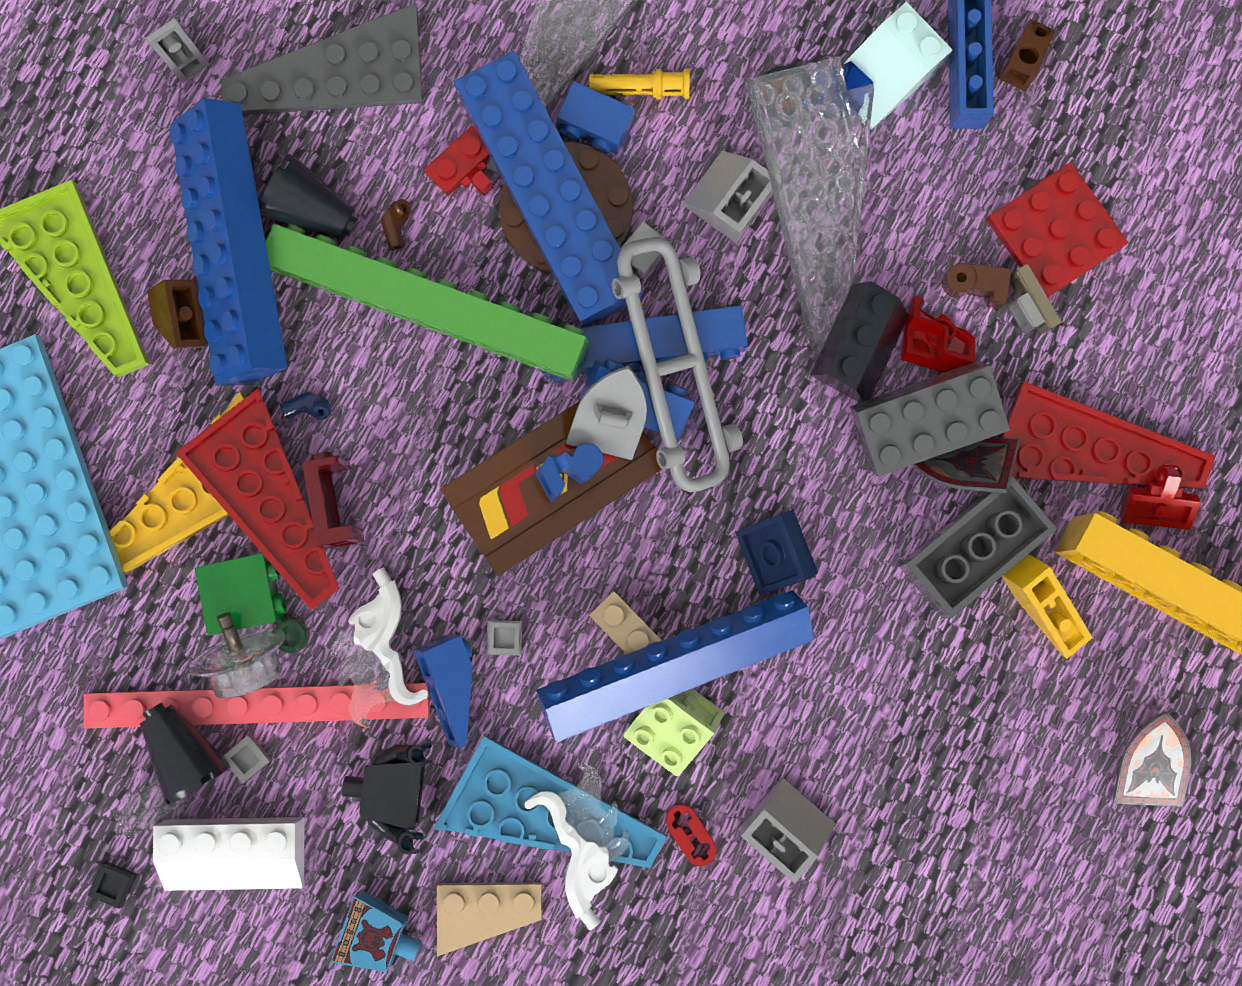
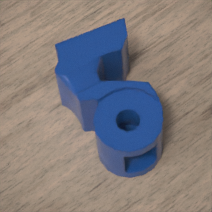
[535,443,603,503]

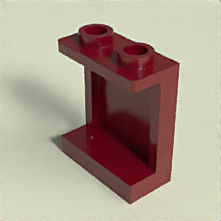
[302,452,365,548]

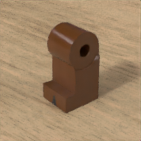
[998,19,1055,91]
[942,263,1011,309]

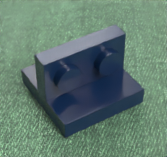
[735,509,818,595]

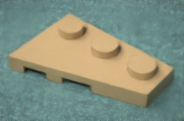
[437,882,542,956]

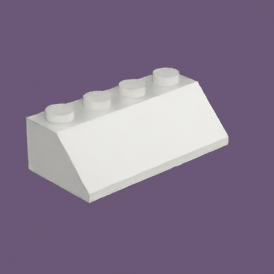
[153,817,304,891]

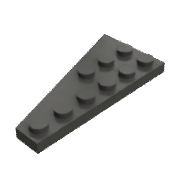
[221,3,423,115]

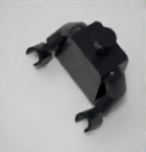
[342,742,432,854]

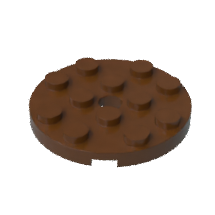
[499,142,633,274]

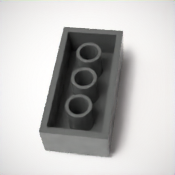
[849,361,1010,477]
[898,476,1057,618]

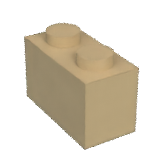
[589,591,662,654]

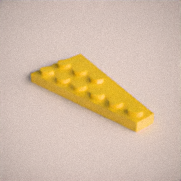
[109,392,246,574]

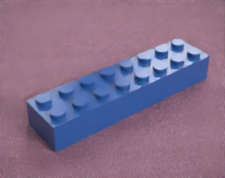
[453,50,642,328]
[170,98,288,386]

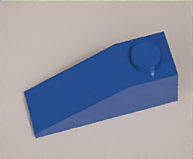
[413,633,473,749]

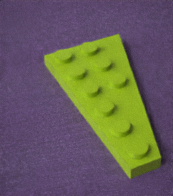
[0,180,150,378]

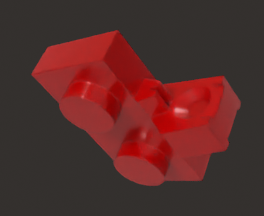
[423,125,494,197]
[1120,465,1201,530]

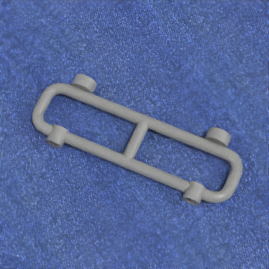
[612,237,743,492]

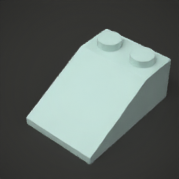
[827,2,952,130]

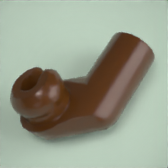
[381,199,412,250]

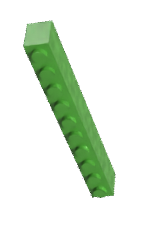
[265,224,591,383]

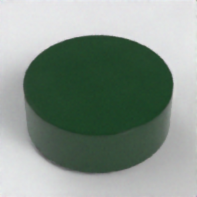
[273,619,310,653]

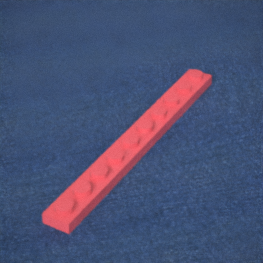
[84,683,430,728]

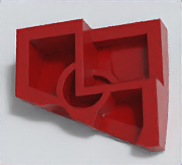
[901,296,976,373]

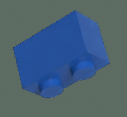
[557,81,635,155]

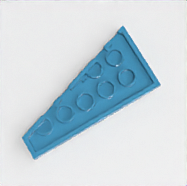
[433,735,667,868]

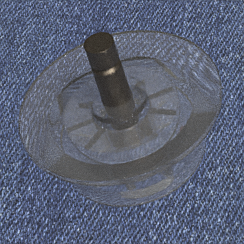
[188,612,286,698]

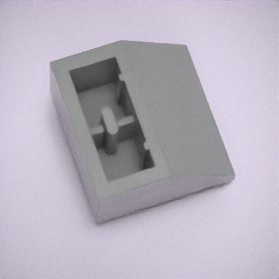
[683,151,780,243]
[737,777,835,884]

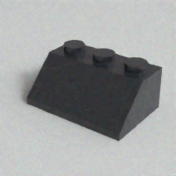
[810,281,909,403]

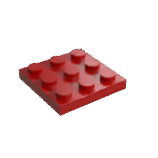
[986,162,1129,297]

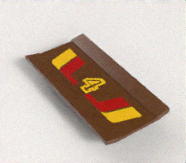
[440,401,662,577]

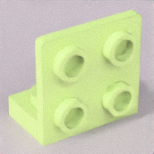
[624,688,725,776]

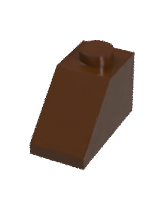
[147,280,208,349]

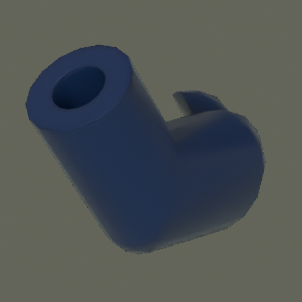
[280,392,332,420]

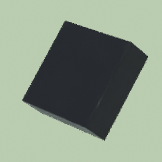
[88,861,137,909]

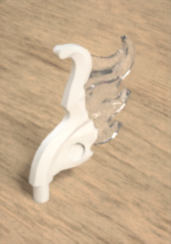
[332,568,429,728]
[524,763,629,930]

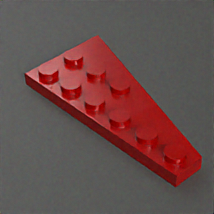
[1000,381,1216,489]

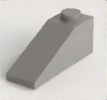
[145,18,210,83]

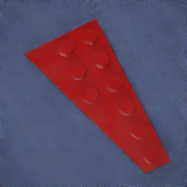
[176,388,340,611]

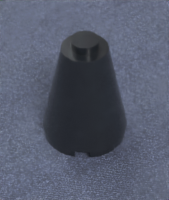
[259,154,358,239]
[140,702,231,805]

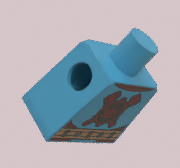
[331,890,422,972]

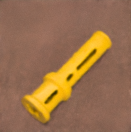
[589,69,690,100]

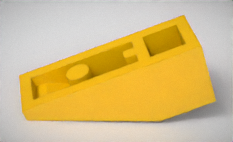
[1002,554,1093,659]

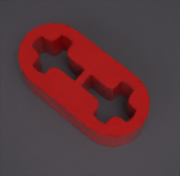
[666,803,716,866]

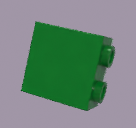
[195,553,287,636]

